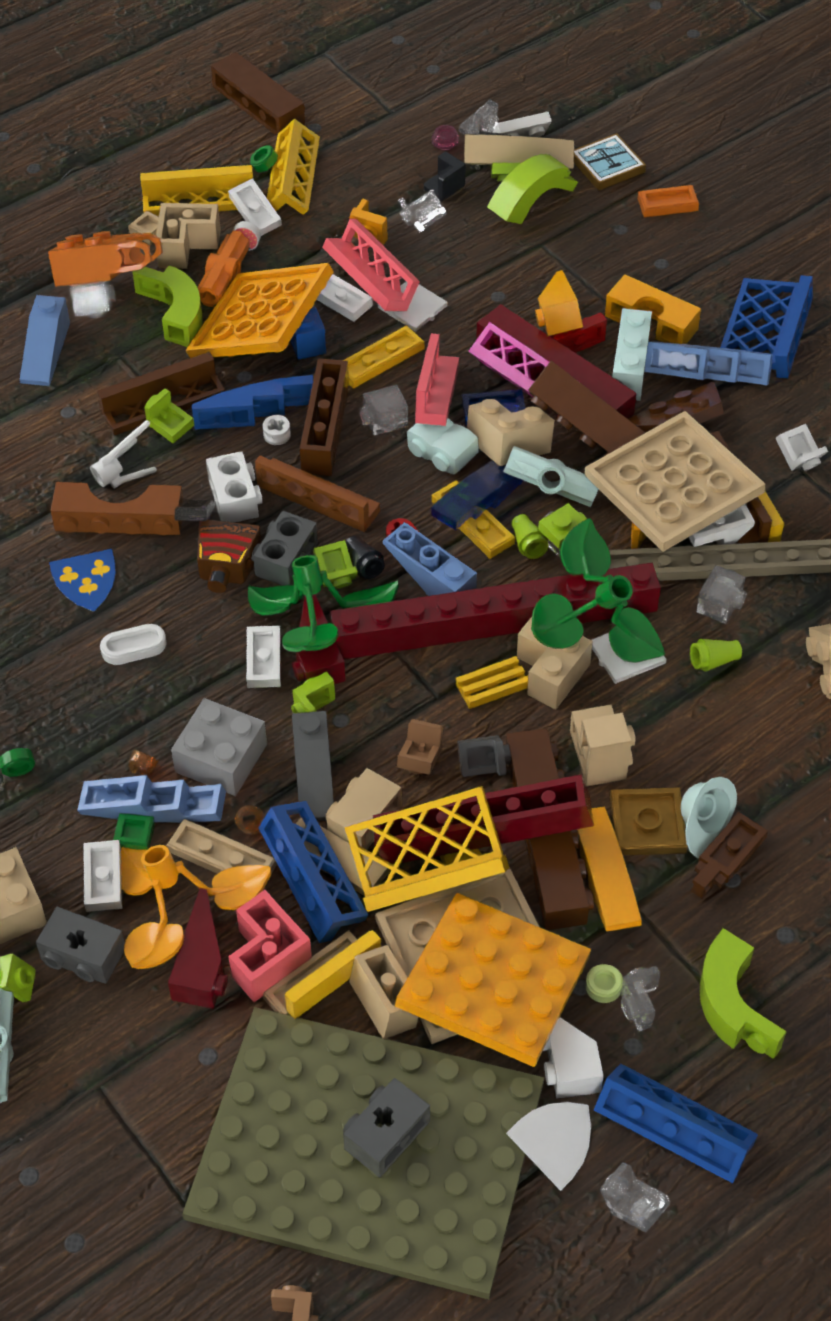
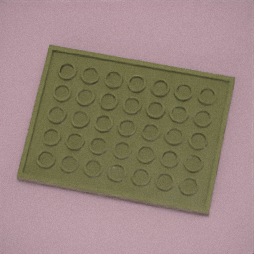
[182,1007,544,1300]

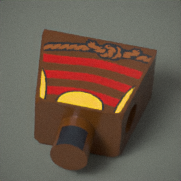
[197,519,262,593]

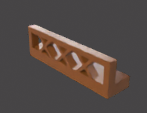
[255,456,380,532]

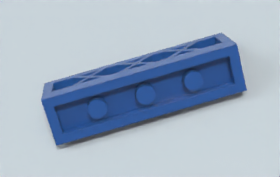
[258,801,368,943]
[594,1063,758,1183]

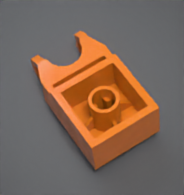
[48,231,163,287]

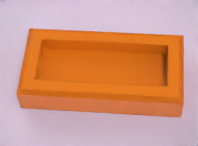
[638,185,699,217]

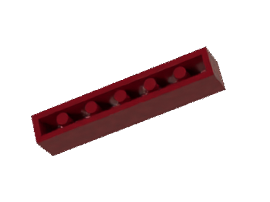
[476,304,636,418]
[373,774,594,865]

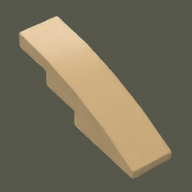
[464,134,574,169]

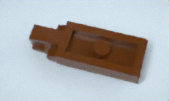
[690,812,768,899]

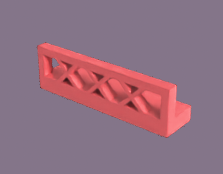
[322,219,420,311]
[415,333,460,426]

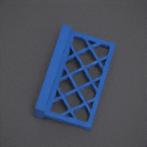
[720,275,813,379]

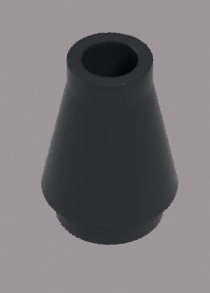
[345,535,385,579]

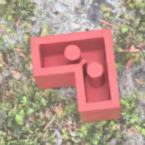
[228,890,312,1002]

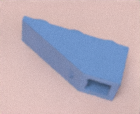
[383,522,477,596]

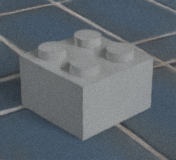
[171,698,267,796]

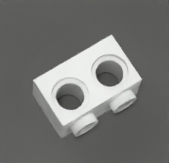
[206,451,263,523]

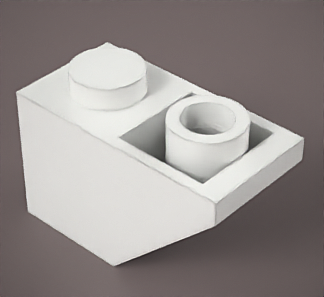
[543,1017,604,1099]

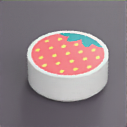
[233,221,261,251]

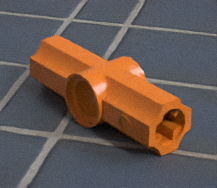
[197,230,250,307]

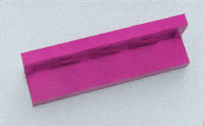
[469,322,549,398]

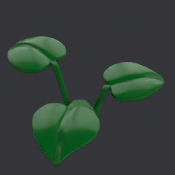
[531,518,665,663]
[248,555,399,652]

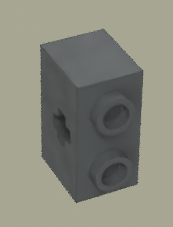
[36,907,125,984]
[343,1078,430,1178]

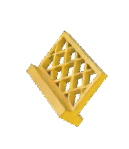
[344,786,510,912]

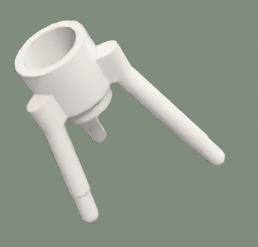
[90,420,157,489]

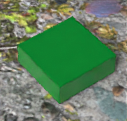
[113,813,155,850]

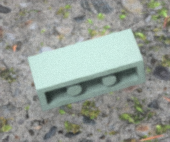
[612,308,652,401]

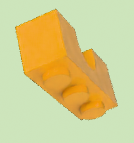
[605,274,701,344]

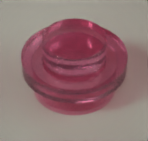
[432,125,459,150]

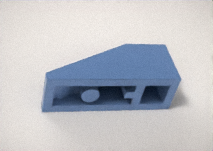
[20,295,70,386]

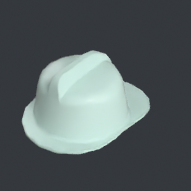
[681,776,737,858]

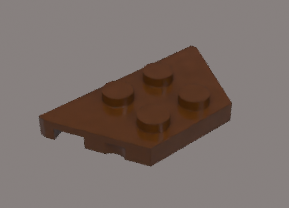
[627,382,724,433]

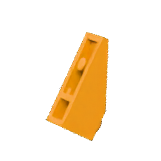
[535,270,583,336]

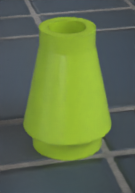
[511,514,548,559]
[690,639,742,672]

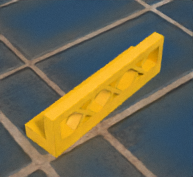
[267,119,320,215]
[140,165,253,216]

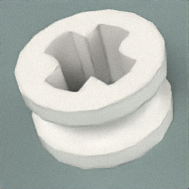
[263,415,291,445]

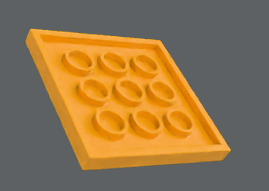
[185,263,334,358]
[395,892,591,1067]

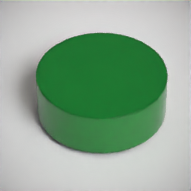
[250,145,278,173]
[0,748,35,777]

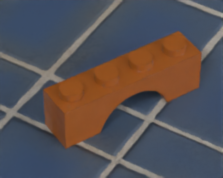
[51,482,184,535]

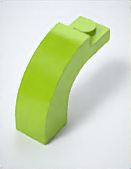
[487,154,578,224]
[132,265,203,347]
[700,928,786,1059]

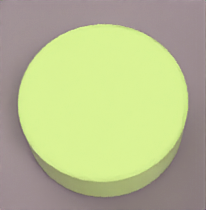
[586,964,623,1003]

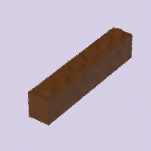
[506,728,594,930]

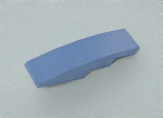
[644,341,773,385]
[77,775,226,823]

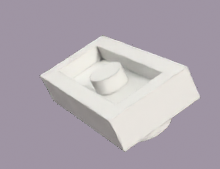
[492,112,552,137]
[228,178,282,236]
[316,274,373,322]
[246,626,281,688]
[84,840,122,912]

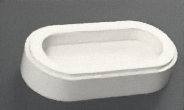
[100,624,166,665]

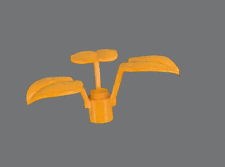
[121,845,272,969]

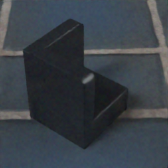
[424,151,466,202]

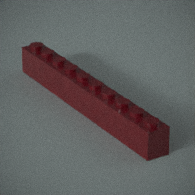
[330,562,661,659]

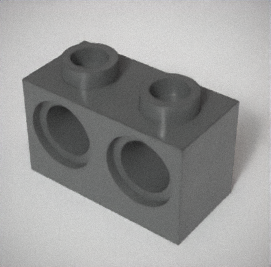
[251,511,318,586]

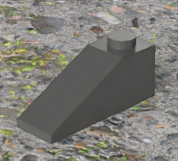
[292,711,334,821]

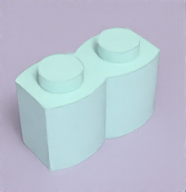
[407,418,479,474]

